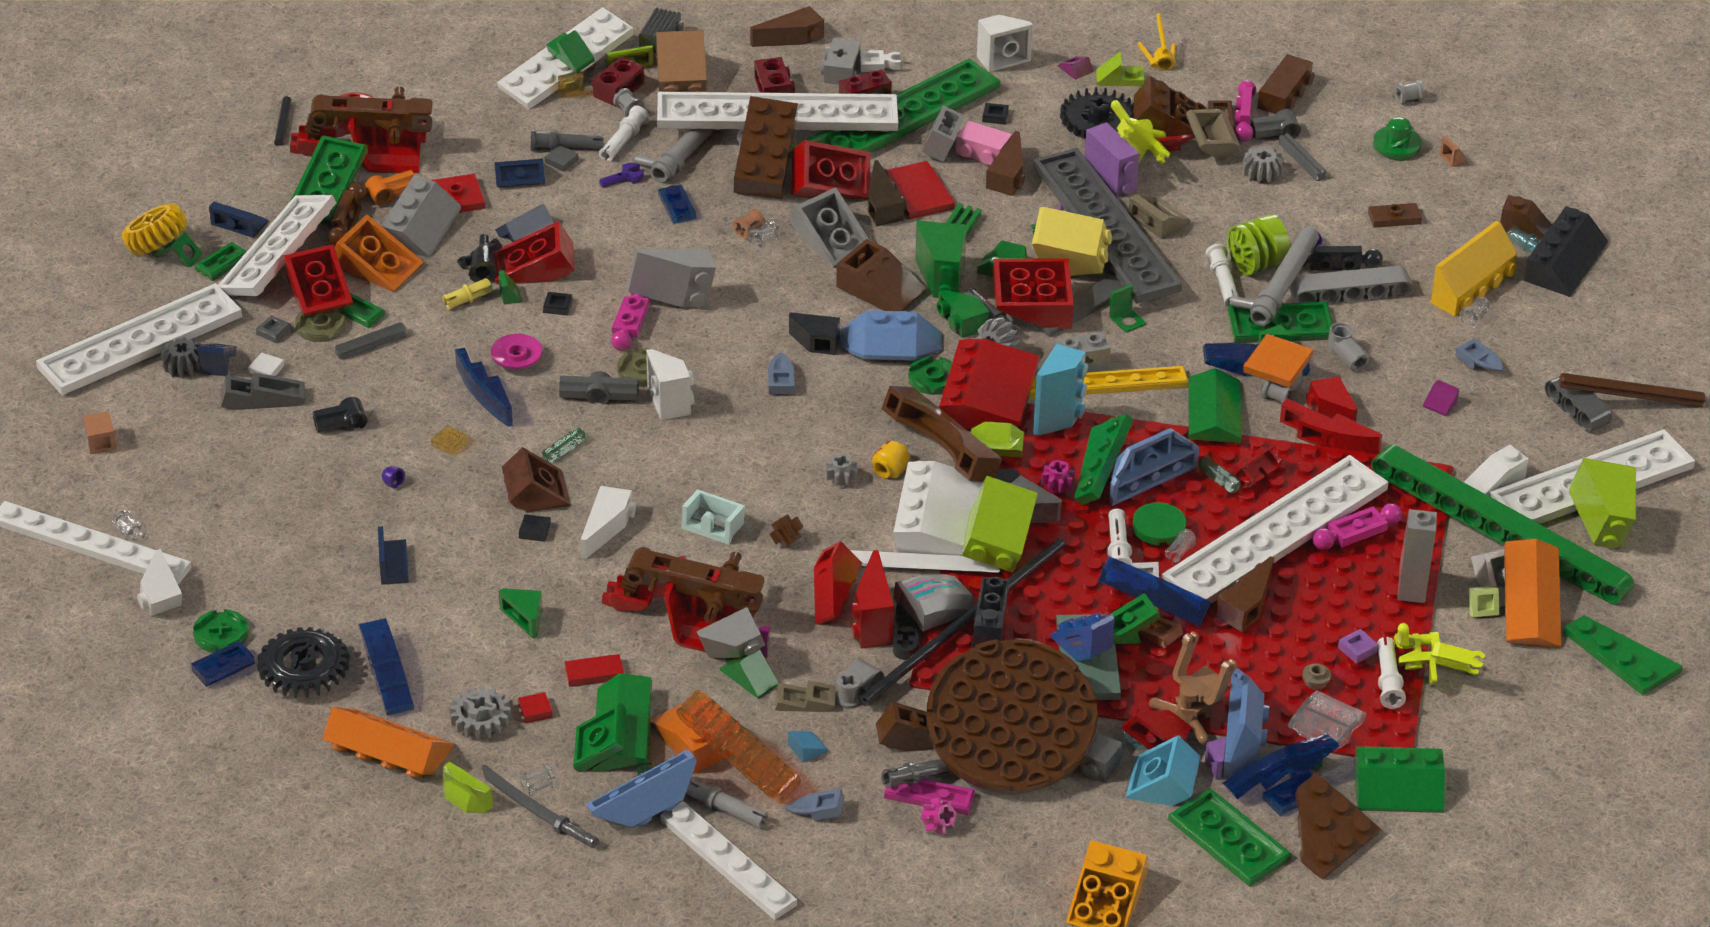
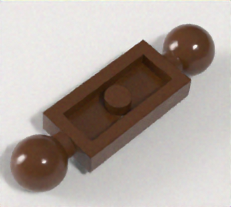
[328,182,366,247]

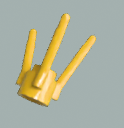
[1137,13,1176,70]

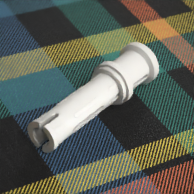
[599,106,650,162]
[1205,244,1239,307]
[1108,509,1133,573]
[1377,637,1406,709]

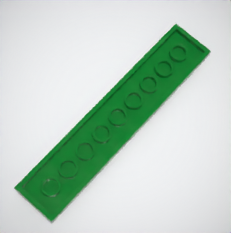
[790,58,1000,159]

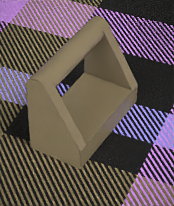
[1186,109,1240,160]
[1128,194,1191,239]

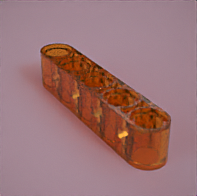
[676,689,801,804]

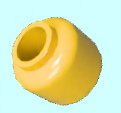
[872,441,911,479]

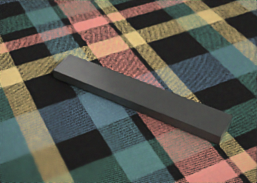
[1033,274,1123,337]

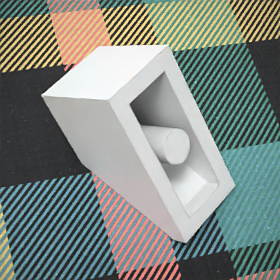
[137,549,182,617]

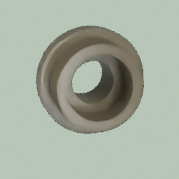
[1302,664,1331,689]

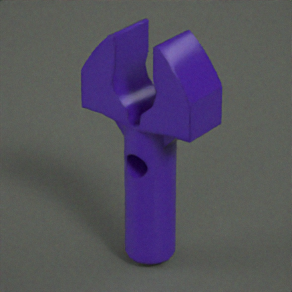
[599,163,644,188]

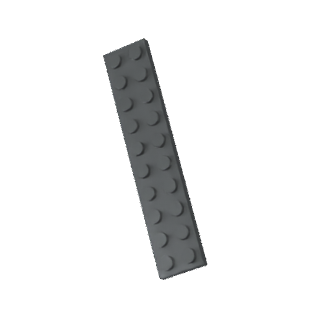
[1033,148,1182,304]

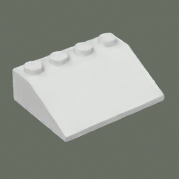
[893,461,984,555]

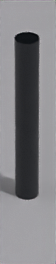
[274,96,292,146]

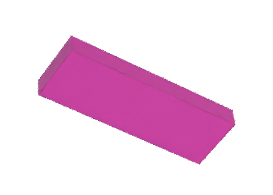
[884,780,975,815]

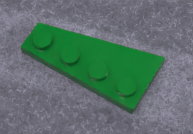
[1074,413,1133,505]
[1563,615,1683,696]

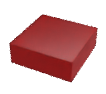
[518,692,553,723]

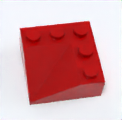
[993,258,1073,329]

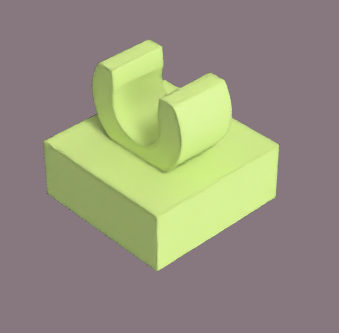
[1469,586,1499,617]

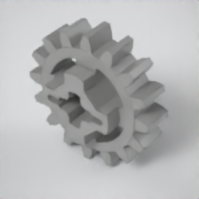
[449,686,511,739]

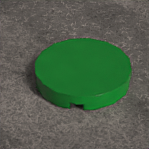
[908,356,952,395]
[1133,502,1186,545]

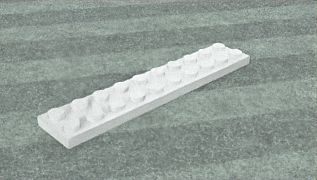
[657,92,898,132]
[1161,455,1388,610]

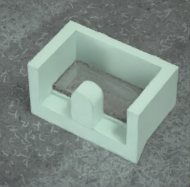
[681,489,745,545]

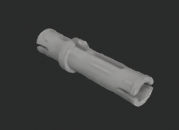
[685,778,768,829]

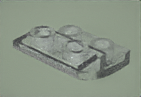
[1288,691,1367,749]

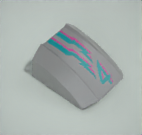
[893,574,973,631]

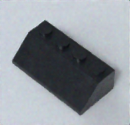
[1524,206,1608,297]

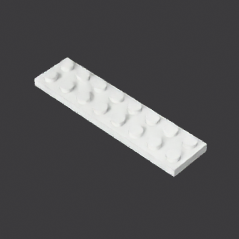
[36,283,242,395]
[1489,429,1695,524]

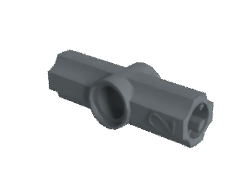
[559,371,639,404]

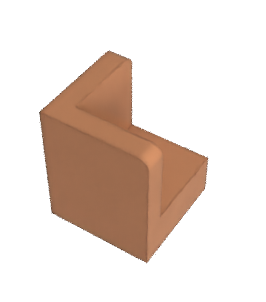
[83,411,117,454]

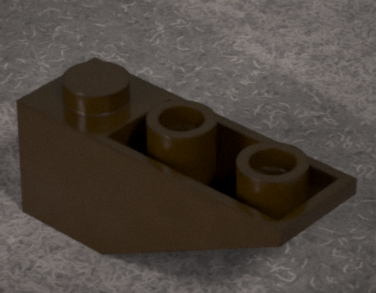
[868,160,907,226]

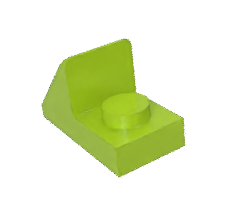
[1096,52,1144,86]

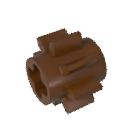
[769,514,804,547]

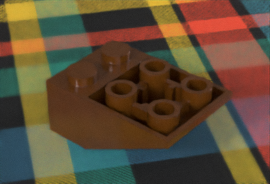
[1134,76,1209,139]
[836,239,927,311]

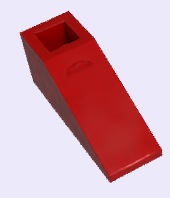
[814,541,862,625]

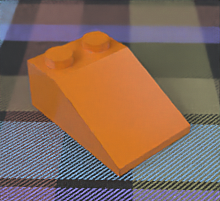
[334,214,424,292]
[650,698,741,774]

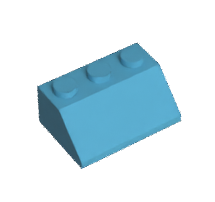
[1033,343,1088,435]

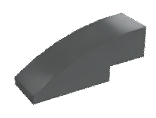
[221,372,305,410]

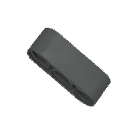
[1545,373,1612,432]

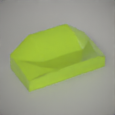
[971,422,1024,457]
[443,761,493,813]

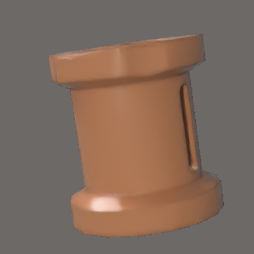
[733,209,766,239]

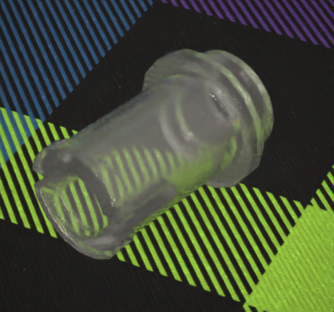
[1165,529,1196,563]

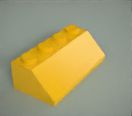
[1431,221,1517,316]

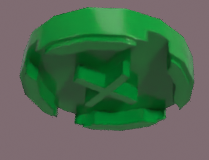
[193,609,249,653]

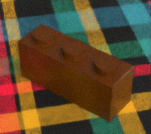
[1257,54,1315,114]

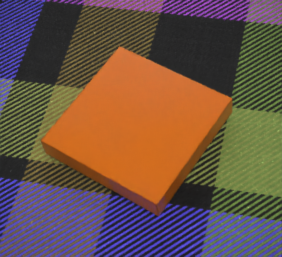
[1243,334,1313,388]

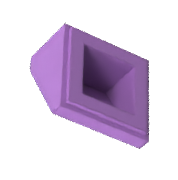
[1205,738,1226,780]

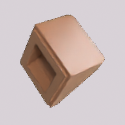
[1440,135,1467,167]

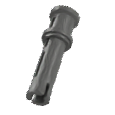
[531,129,604,151]

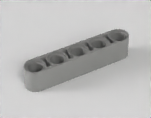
[1289,266,1414,304]

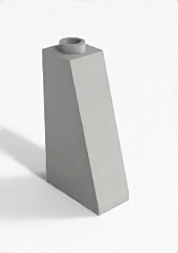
[1397,509,1437,603]

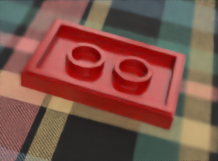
[887,161,955,219]

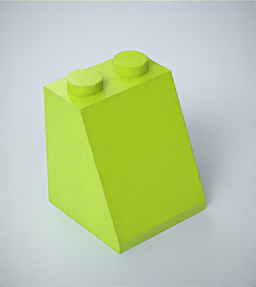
[1569,458,1636,549]
[962,476,1038,573]

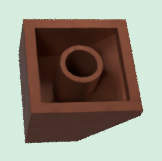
[502,447,570,512]

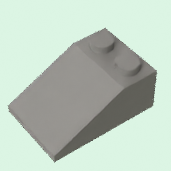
[789,187,869,268]
[627,249,716,307]

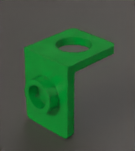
[153,231,202,267]
[1109,285,1146,332]

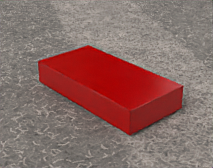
[564,654,624,687]

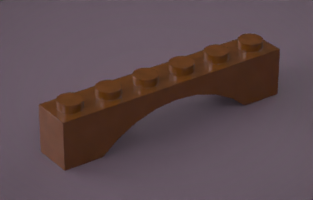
[881,386,1002,482]

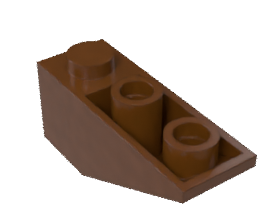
[1217,556,1274,632]

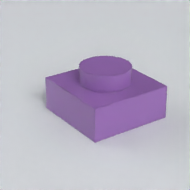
[1338,629,1378,664]

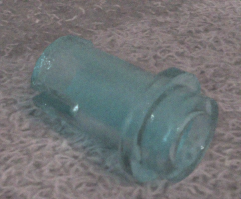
[1507,226,1539,253]

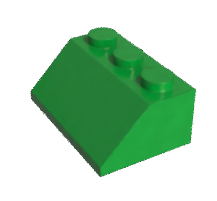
[1353,746,1445,813]

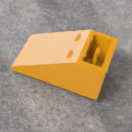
[1066,840,1150,927]

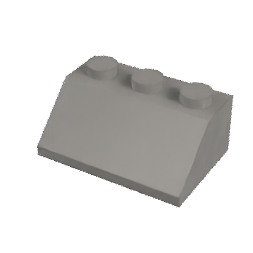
[381,176,461,258]

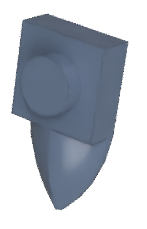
[1455,338,1503,371]
[768,353,795,394]
[785,788,845,821]

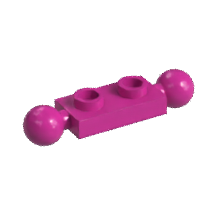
[1234,80,1256,142]
[611,293,650,351]
[1313,504,1402,550]

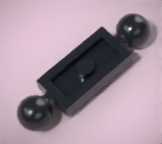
[1302,246,1383,271]

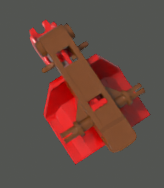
[290,86,433,173]
[602,547,765,652]

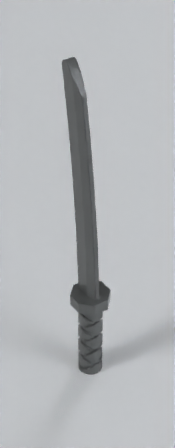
[482,765,599,848]

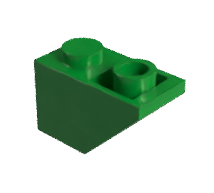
[936,290,989,338]

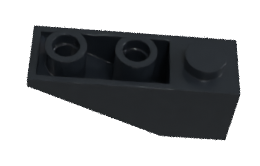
[973,577,1010,648]

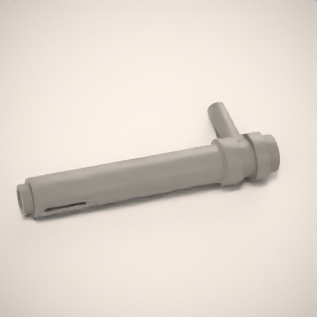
[634,129,715,183]
[1229,226,1319,326]

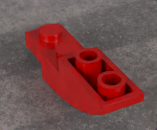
[1280,398,1382,454]

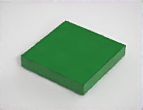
[573,703,626,772]

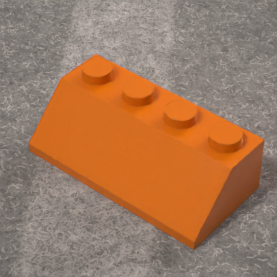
[322,706,455,779]

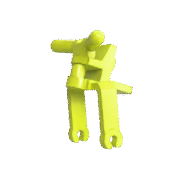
[1111,100,1170,164]
[1394,623,1485,686]

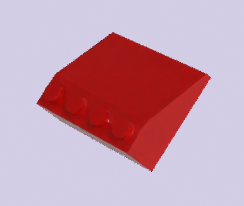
[939,338,1040,429]

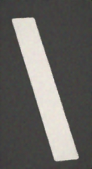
[850,550,1000,572]

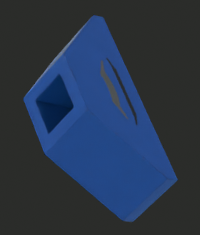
[1051,612,1115,661]

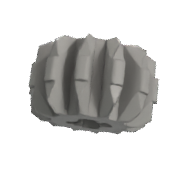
[1243,146,1284,184]
[976,317,1020,349]

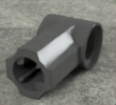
[1250,109,1301,139]

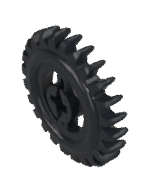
[1060,87,1134,139]
[257,627,350,698]

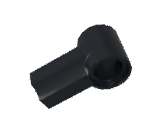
[312,397,368,432]

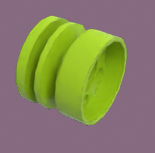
[1227,214,1291,276]

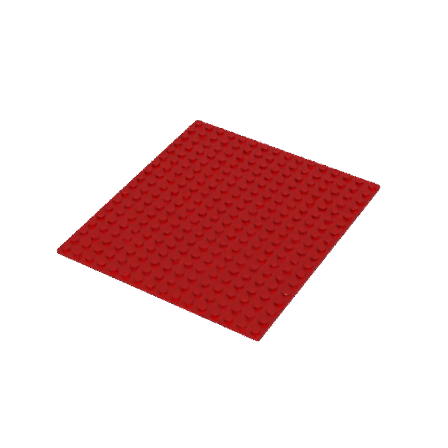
[910,403,1453,757]

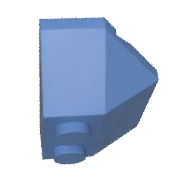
[839,310,942,361]
[1109,428,1199,506]
[1223,668,1269,777]
[586,749,697,827]

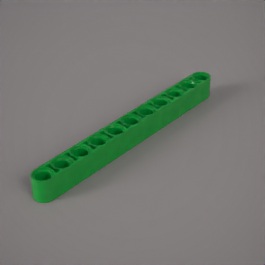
[1372,445,1634,605]

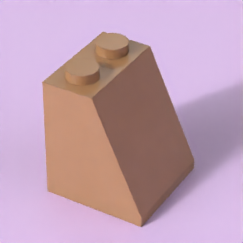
[656,30,707,92]

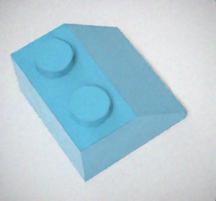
[1126,735,1201,806]

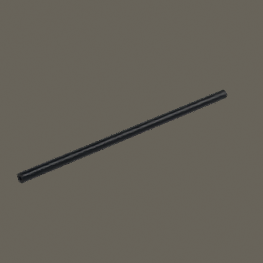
[860,538,1065,705]

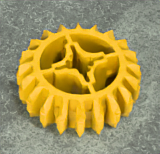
[121,203,187,255]

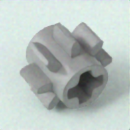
[826,454,858,486]

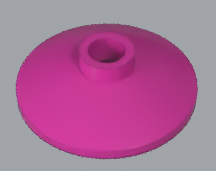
[491,334,542,369]

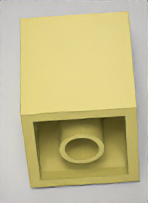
[1032,207,1112,276]

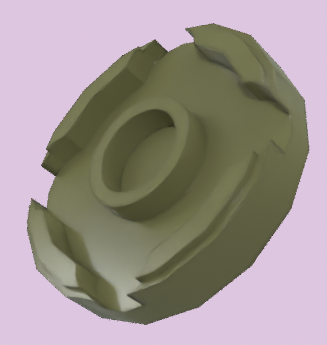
[295,309,346,342]
[617,348,648,387]

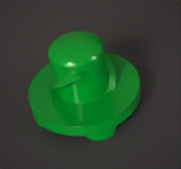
[1373,117,1422,161]

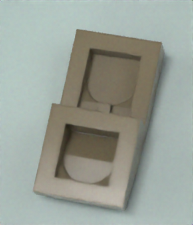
[775,680,836,712]

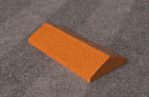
[1504,539,1561,648]

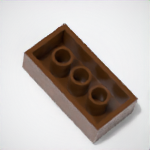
[734,96,798,199]

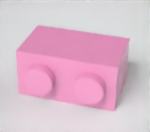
[956,121,1012,165]

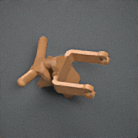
[1149,631,1237,745]

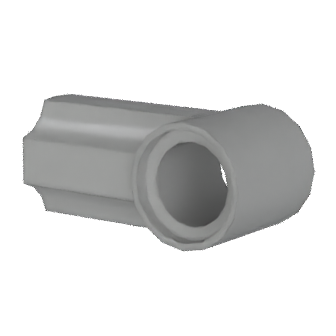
[1327,322,1370,371]

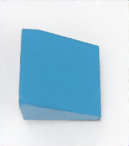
[788,731,827,762]

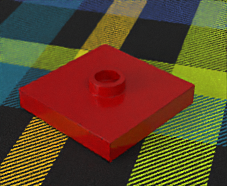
[431,173,485,213]

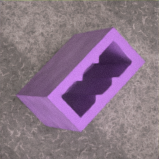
[1085,122,1139,198]

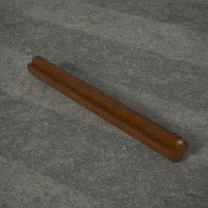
[1558,373,1707,407]

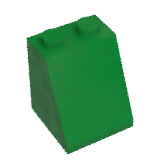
[915,220,967,298]

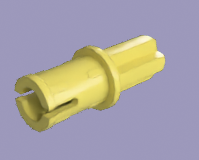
[442,278,493,310]

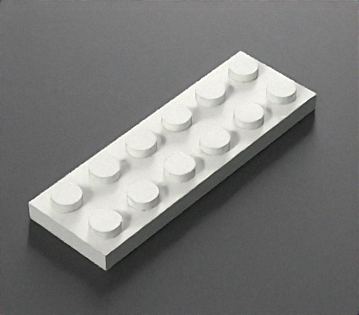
[497,7,634,109]
[218,195,336,296]

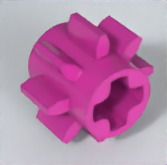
[1041,460,1075,493]
[920,797,957,834]

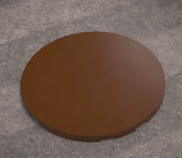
[926,638,1098,793]

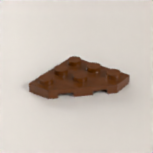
[1295,772,1380,880]

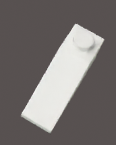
[1464,445,1529,496]
[581,486,636,559]

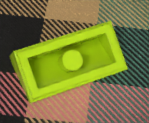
[604,45,653,68]

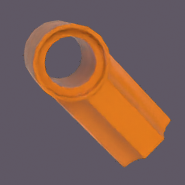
[365,170,415,206]

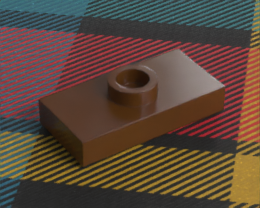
[1368,203,1422,228]

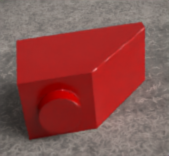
[1306,376,1358,422]
[1121,710,1192,749]

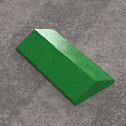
[1188,368,1241,443]
[591,673,653,772]

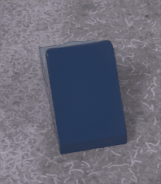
[198,343,237,376]

